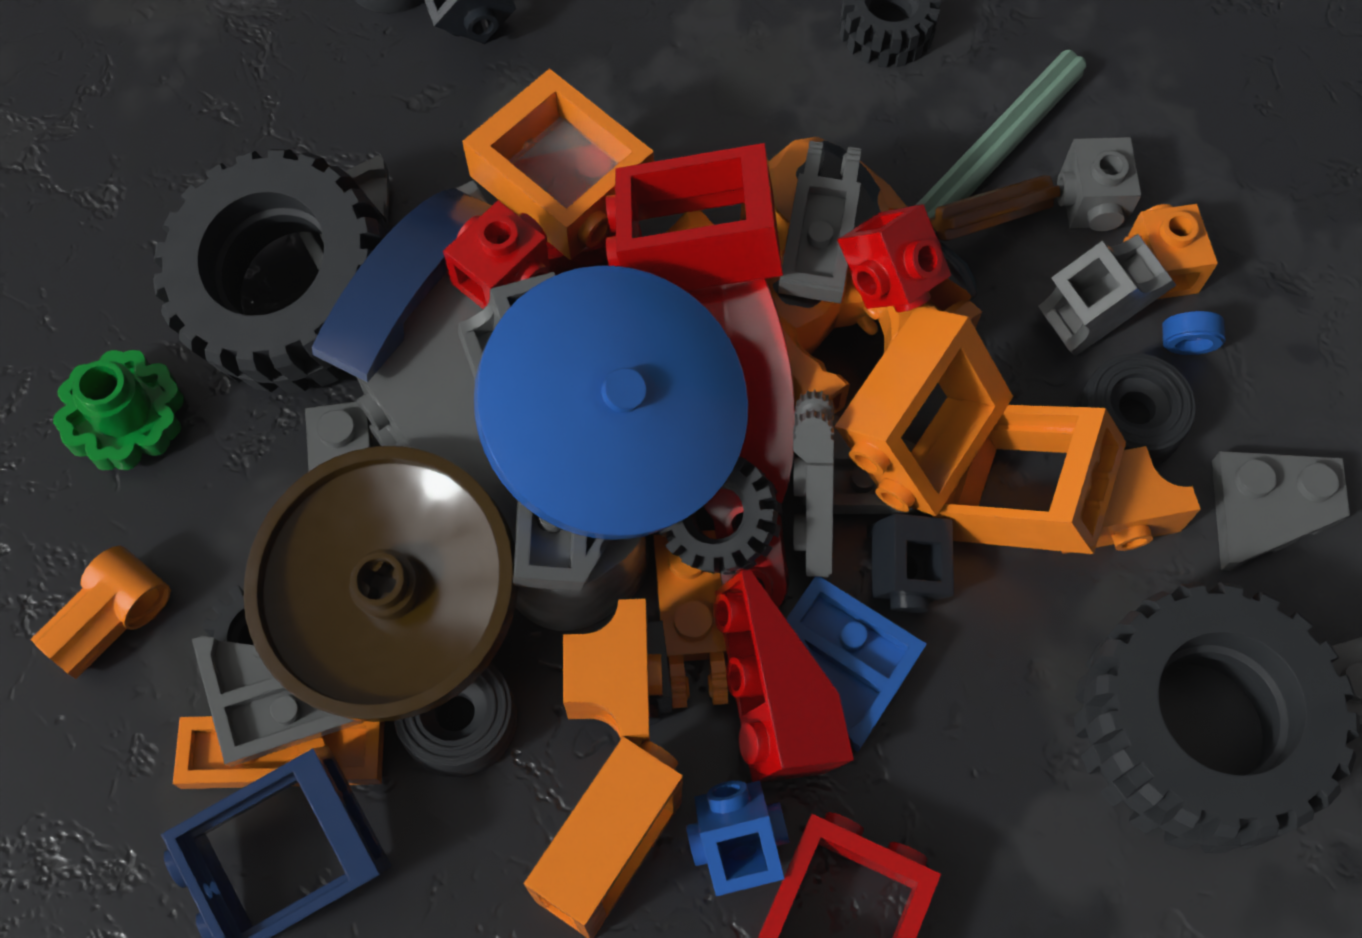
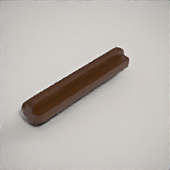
[930,175,1061,241]

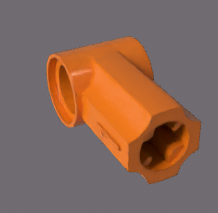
[30,545,171,679]

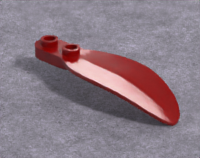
[686,278,795,608]

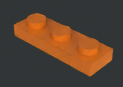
[173,716,385,789]

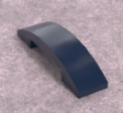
[312,188,492,382]

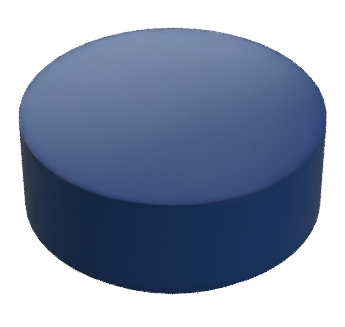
[1162,311,1226,355]

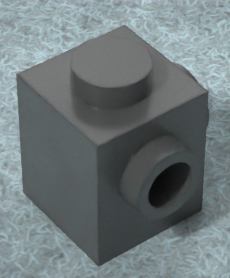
[1057,137,1141,231]

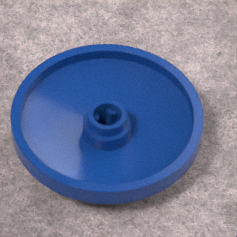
[474,266,748,540]

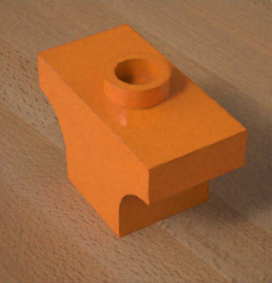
[1062,446,1201,554]
[563,599,662,746]

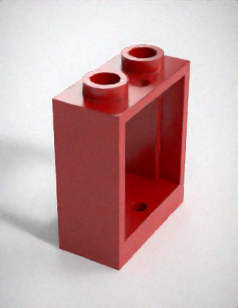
[606,143,783,291]
[758,812,941,938]

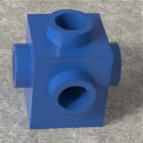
[686,780,790,897]

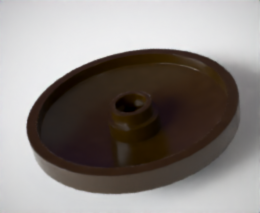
[244,446,518,722]

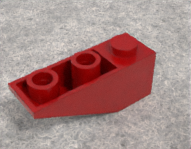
[714,570,854,782]

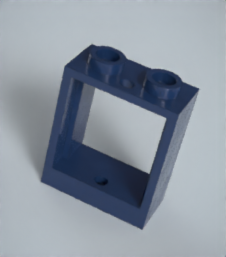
[161,746,392,938]

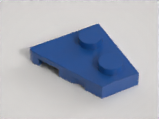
[786,577,927,752]

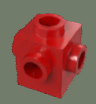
[443,200,550,309]
[837,204,951,312]

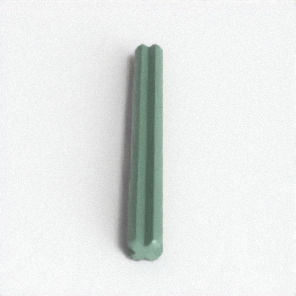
[915,50,1087,232]

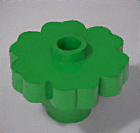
[53,350,185,470]

